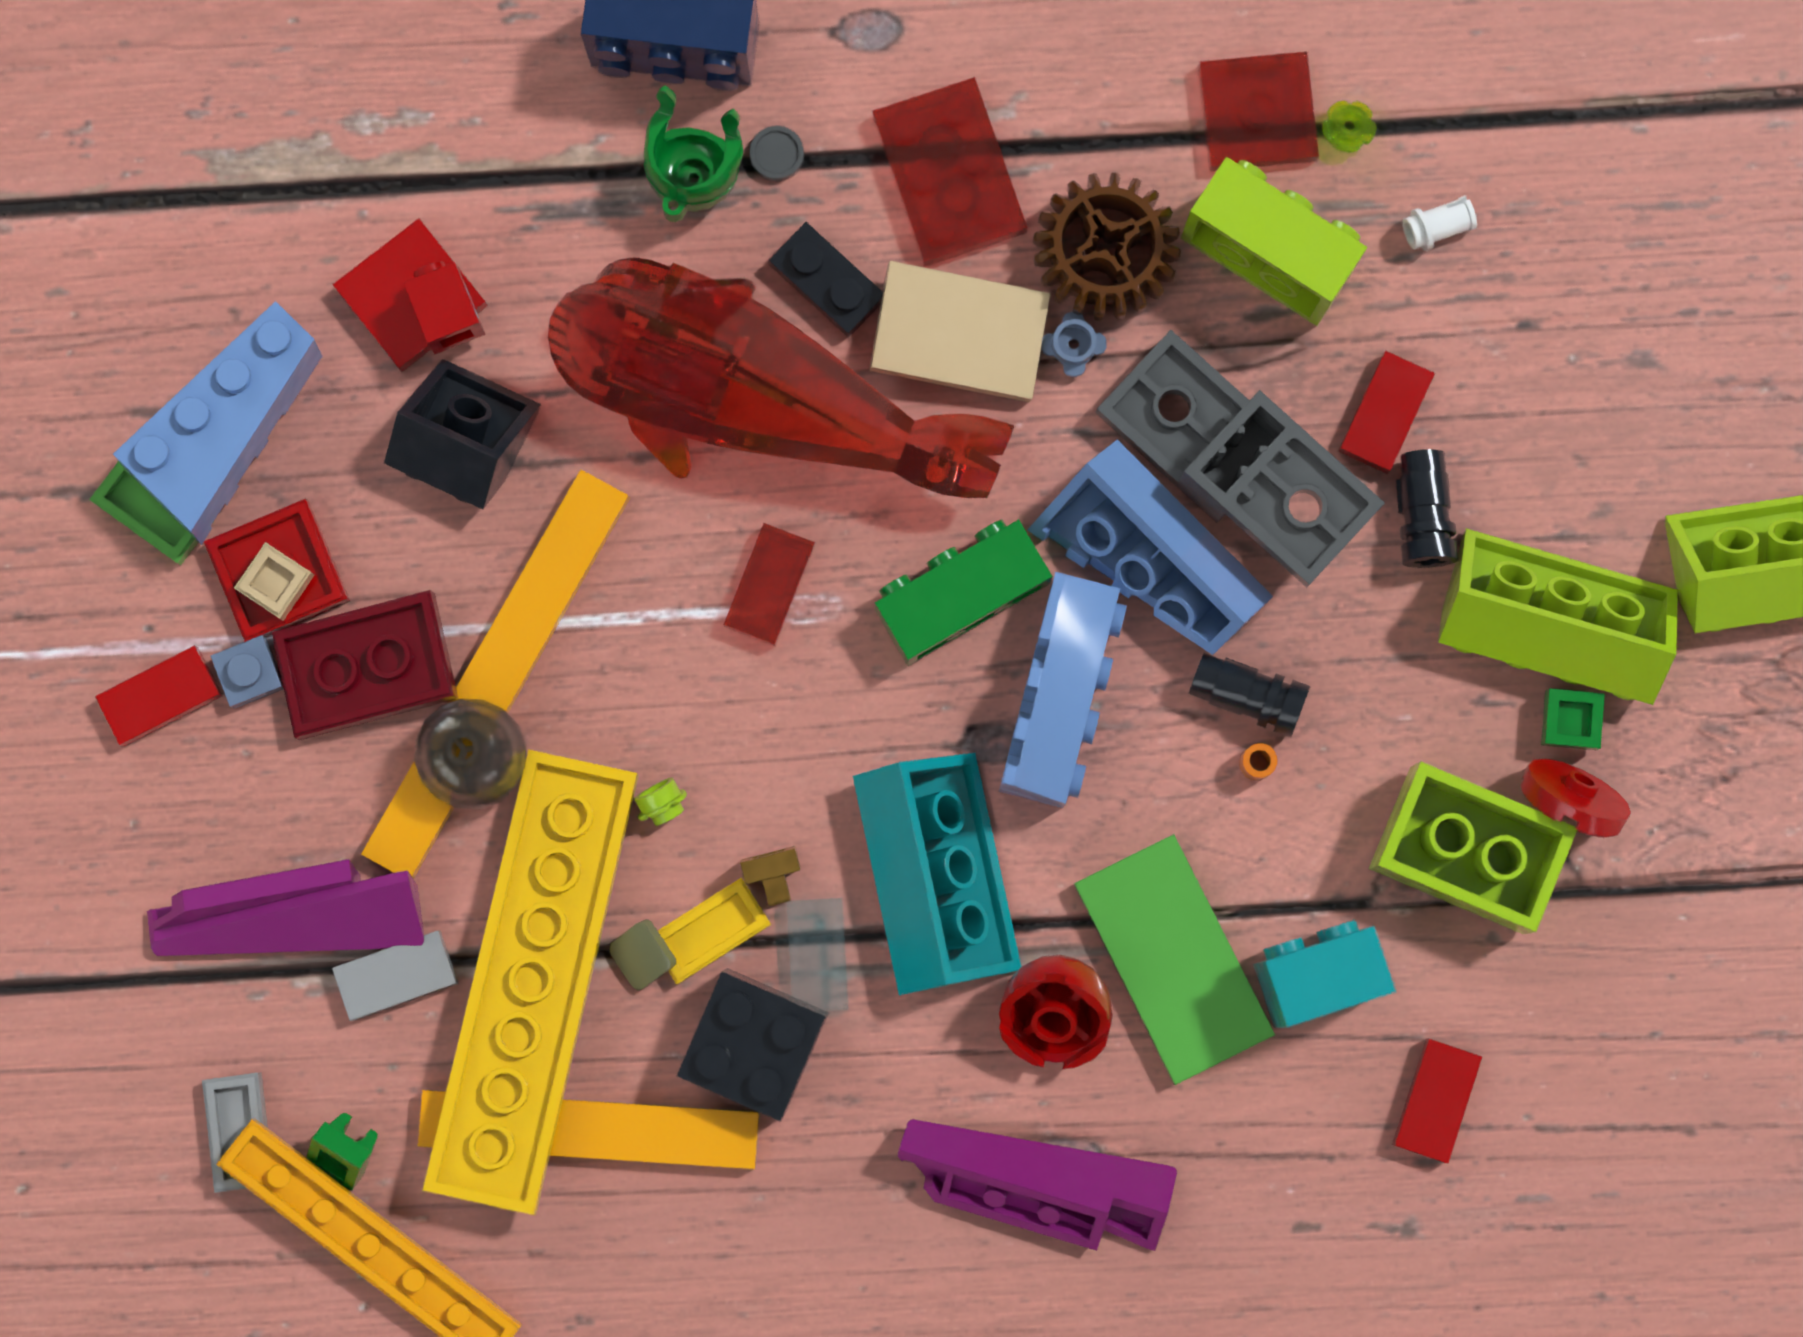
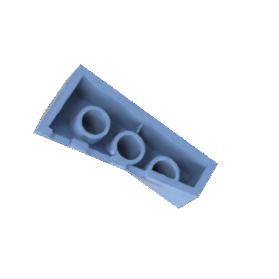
[1027,439,1273,655]
[999,572,1127,808]

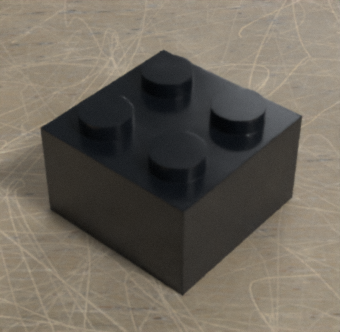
[677,968,829,1122]

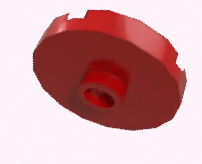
[1520,758,1631,838]

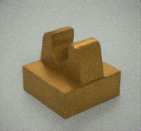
[740,846,800,907]

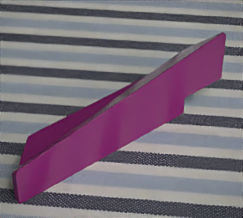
[147,859,424,956]
[897,1119,1177,1251]

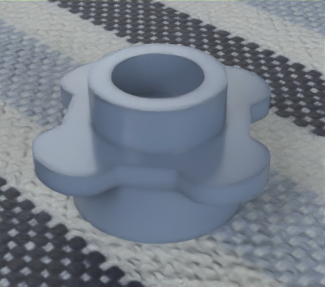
[1041,312,1107,377]

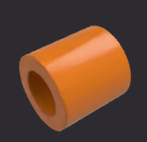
[1239,743,1278,781]

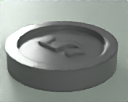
[750,126,804,181]

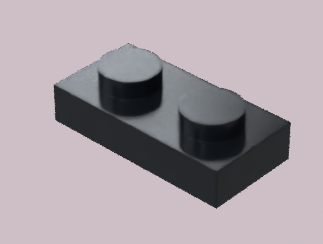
[769,222,883,338]

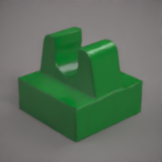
[306,1113,378,1192]

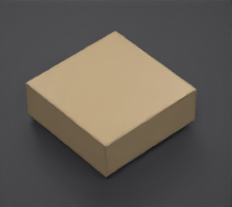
[234,542,314,621]

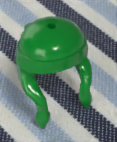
[643,86,743,222]

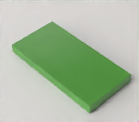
[1074,834,1275,1085]

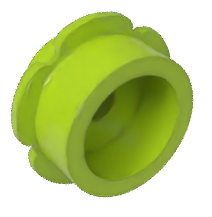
[634,777,687,826]

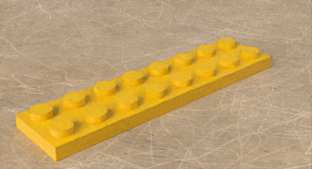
[422,749,639,1215]

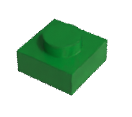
[1541,688,1605,751]

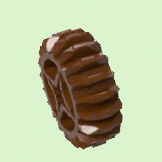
[1033,172,1181,321]

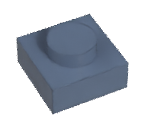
[210,635,284,709]

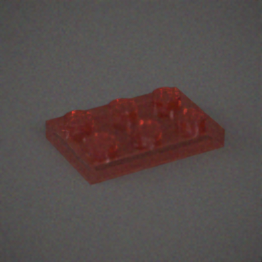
[872,77,1028,267]

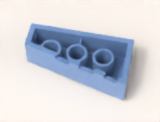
[113,301,322,545]

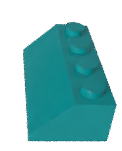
[853,753,1022,996]

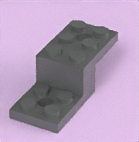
[1096,330,1385,588]

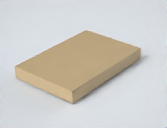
[869,261,1050,402]

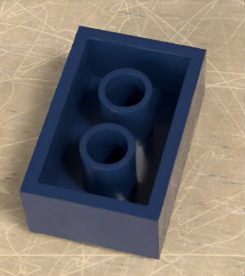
[581,0,760,90]

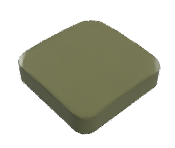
[609,919,676,990]

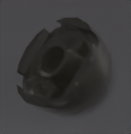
[414,698,527,810]

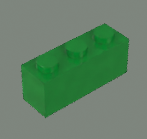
[875,519,1053,666]

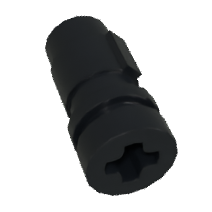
[1396,449,1458,568]
[1189,653,1310,738]

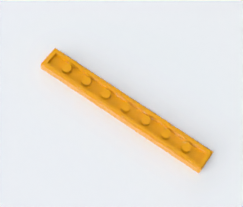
[361,469,630,879]

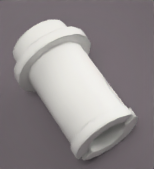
[1403,196,1477,251]

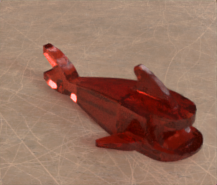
[548,257,1015,499]

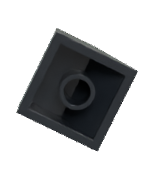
[384,359,541,509]

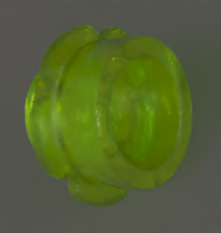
[1322,100,1376,153]

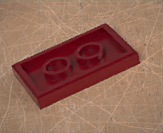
[272,590,459,740]

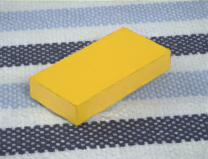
[658,877,772,985]

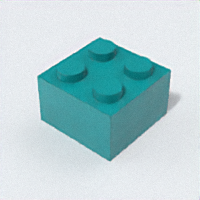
[1253,920,1396,1028]

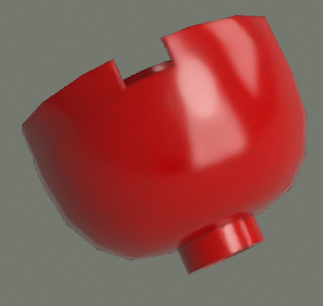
[999,955,1113,1069]

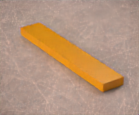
[418,1090,759,1169]
[216,1118,522,1337]

